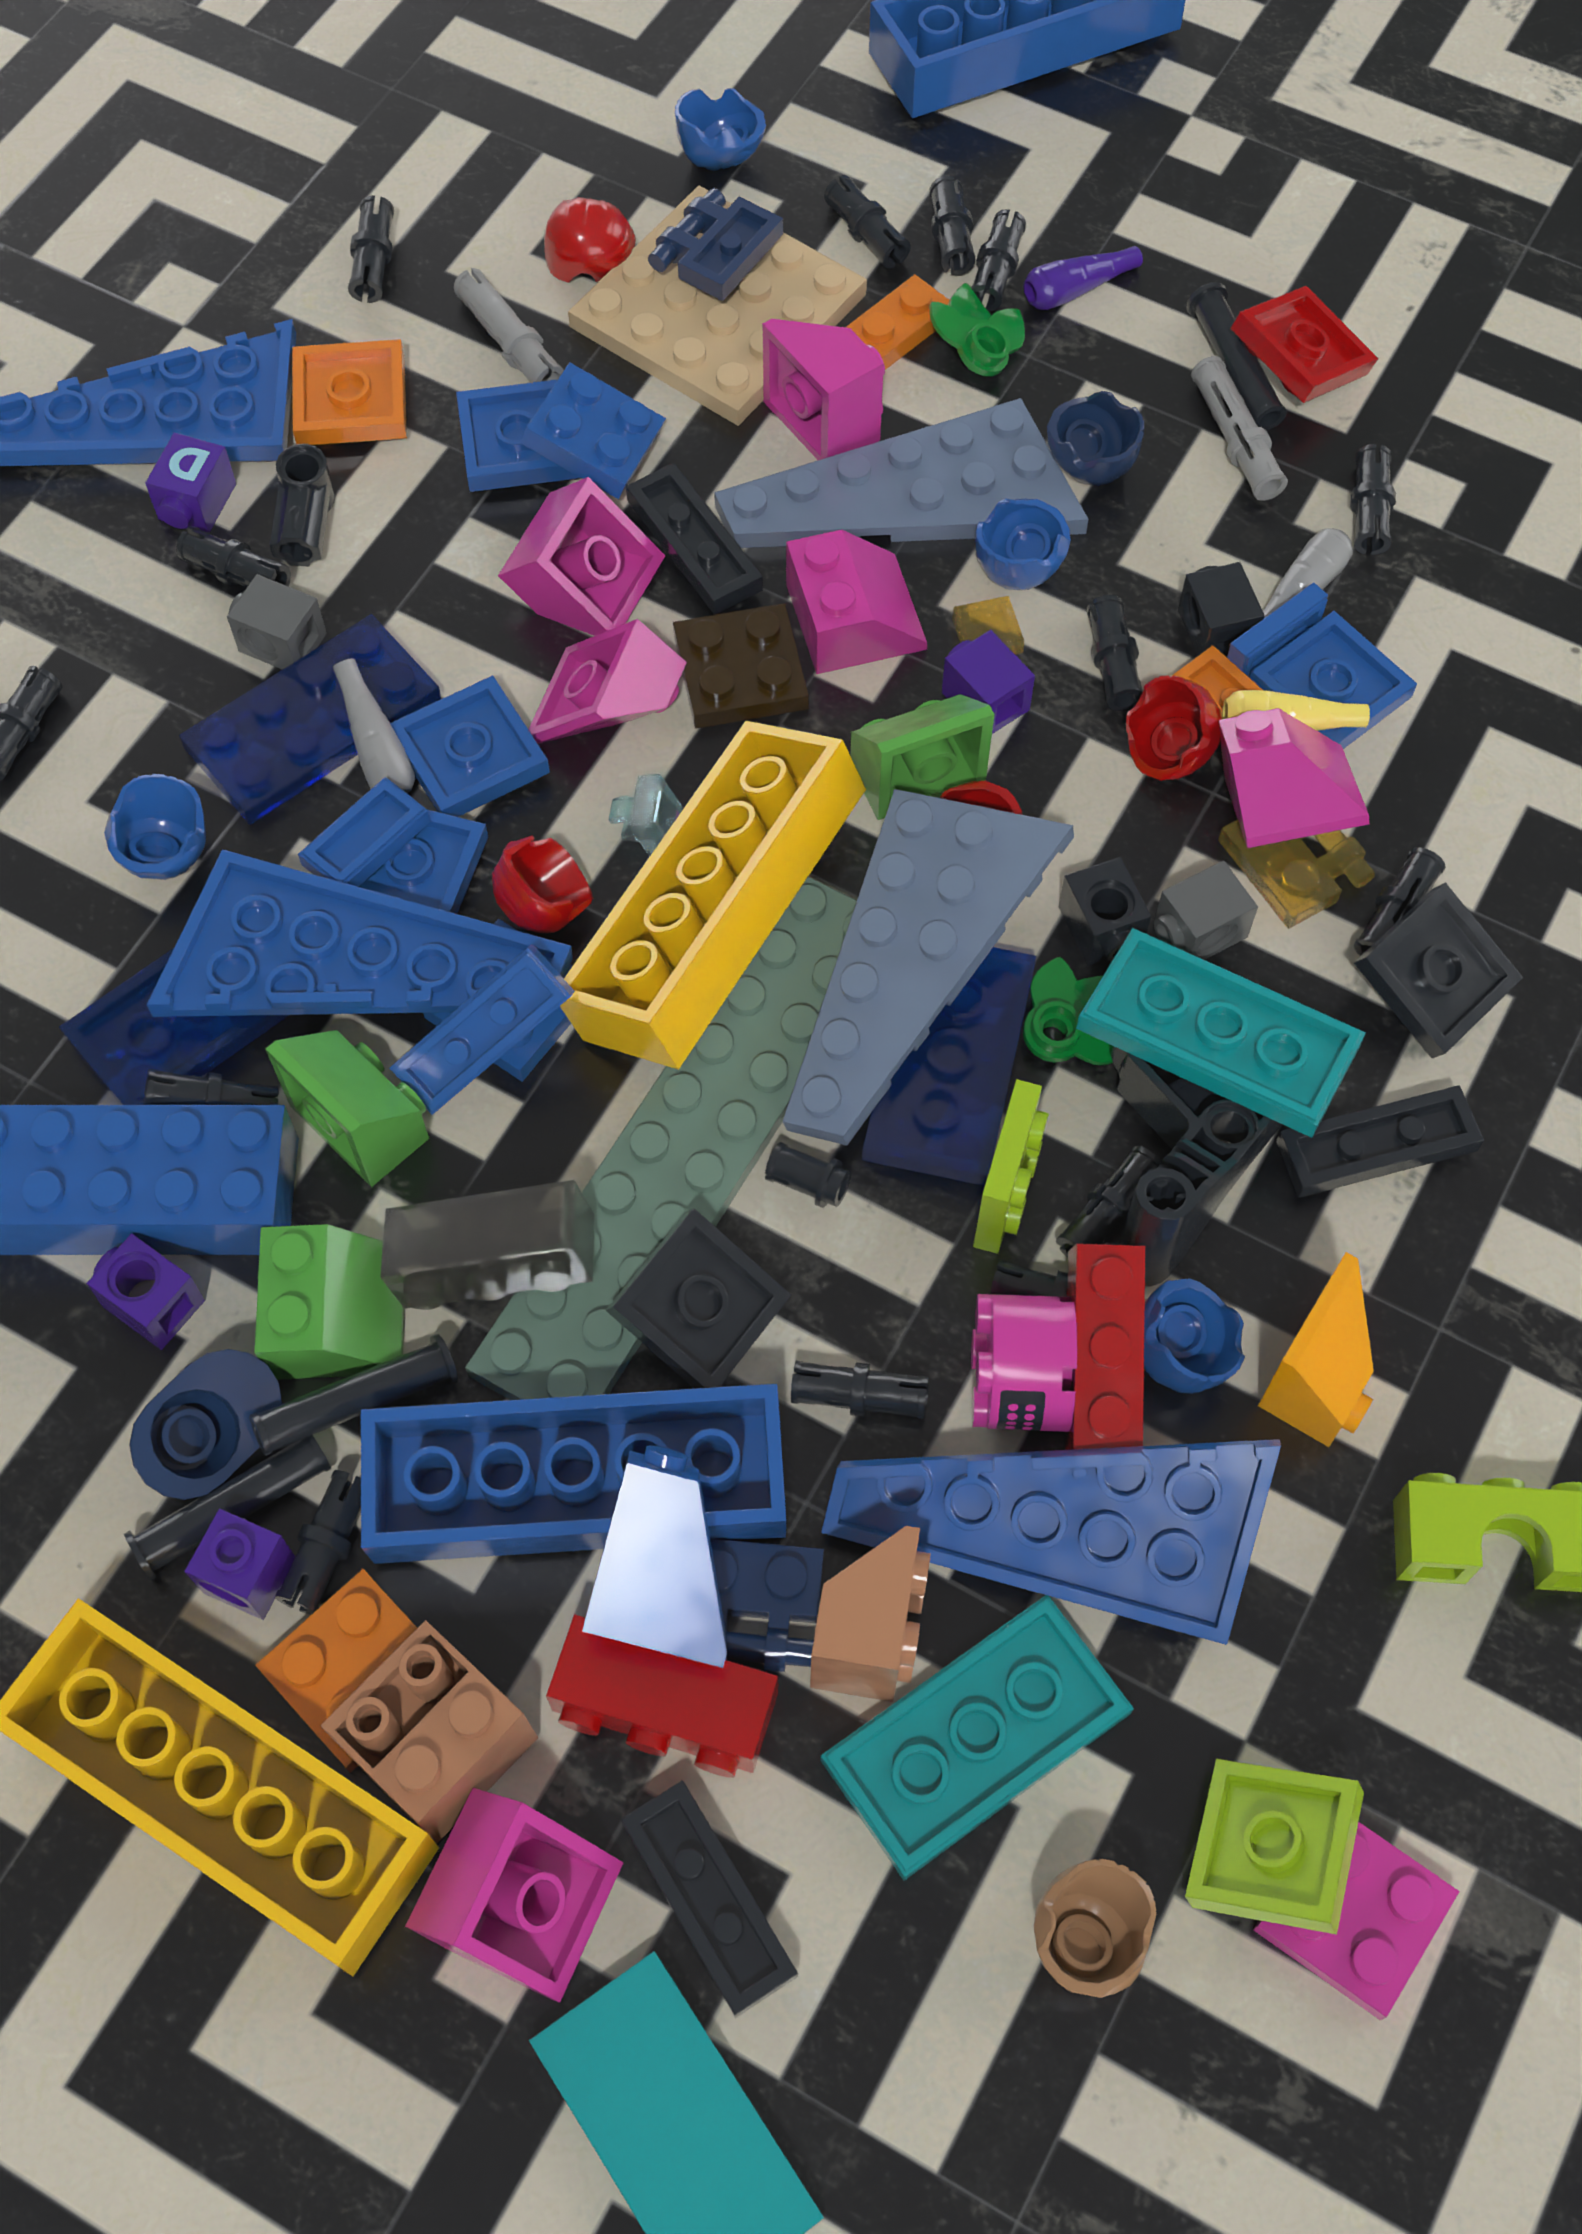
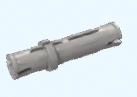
[453,268,564,383]
[1191,356,1288,501]

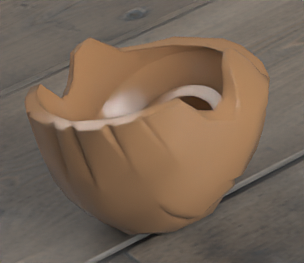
[1033,1859,1156,1998]

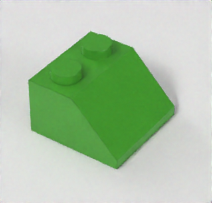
[850,694,995,820]
[266,1030,429,1187]
[254,1224,406,1380]

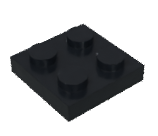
[1354,882,1523,1058]
[606,1208,791,1389]

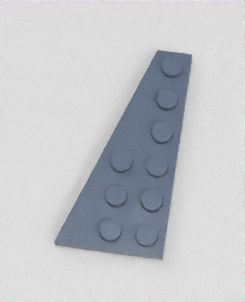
[714,398,1089,548]
[783,789,1074,1145]

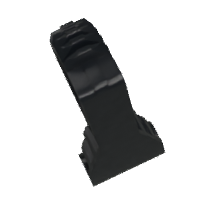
[1111,1046,1282,1286]

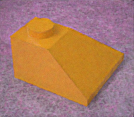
[1258,1252,1374,1447]

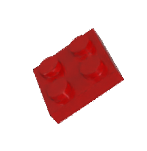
[1230,286,1379,403]

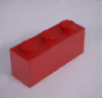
[1065,1244,1145,1450]
[546,1614,778,1778]

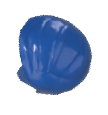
[674,88,766,171]
[975,498,1071,590]
[104,774,206,880]
[1144,1279,1245,1394]

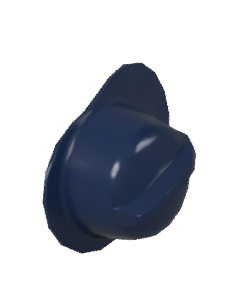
[129,1349,282,1500]

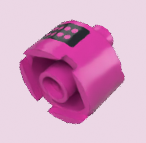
[971,1294,1077,1432]

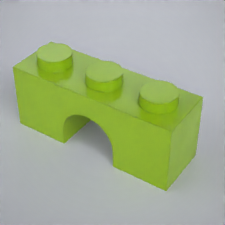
[1393,1473,1582,1592]

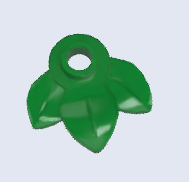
[929,283,1025,376]
[1023,957,1113,1065]

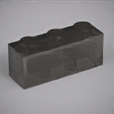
[380,1180,594,1310]

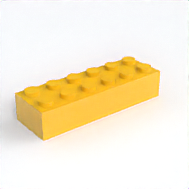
[560,721,866,1070]
[0,1598,439,1976]

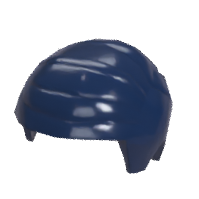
[1047,391,1144,485]

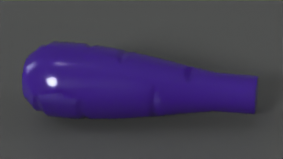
[1023,246,1143,310]

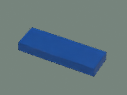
[389,944,575,1115]

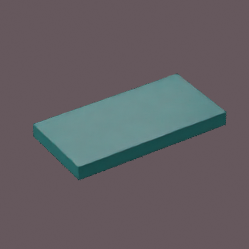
[1076,928,1366,1138]
[820,1595,1134,1880]
[529,1951,824,2234]

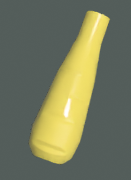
[1222,690,1370,731]

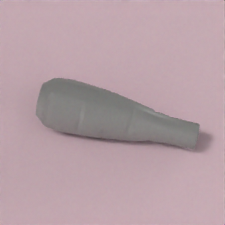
[1263,528,1353,618]
[333,658,415,793]

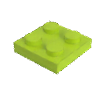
[973,1079,1049,1254]
[1185,1759,1364,1935]

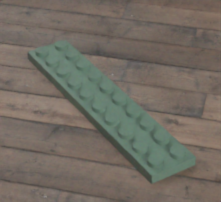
[465,877,857,1400]

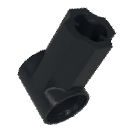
[270,444,335,567]

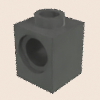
[227,574,327,676]
[1154,860,1258,960]

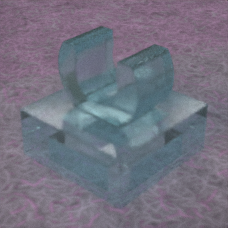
[608,774,683,856]

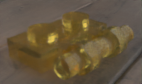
[1218,820,1375,929]

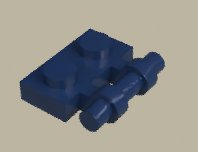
[648,188,783,301]
[710,1539,824,1672]

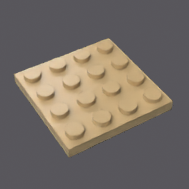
[568,185,867,426]

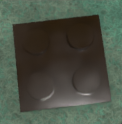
[673,603,809,729]

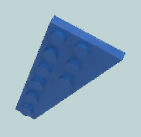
[0,319,296,466]
[147,849,573,1017]
[821,1439,1281,1645]

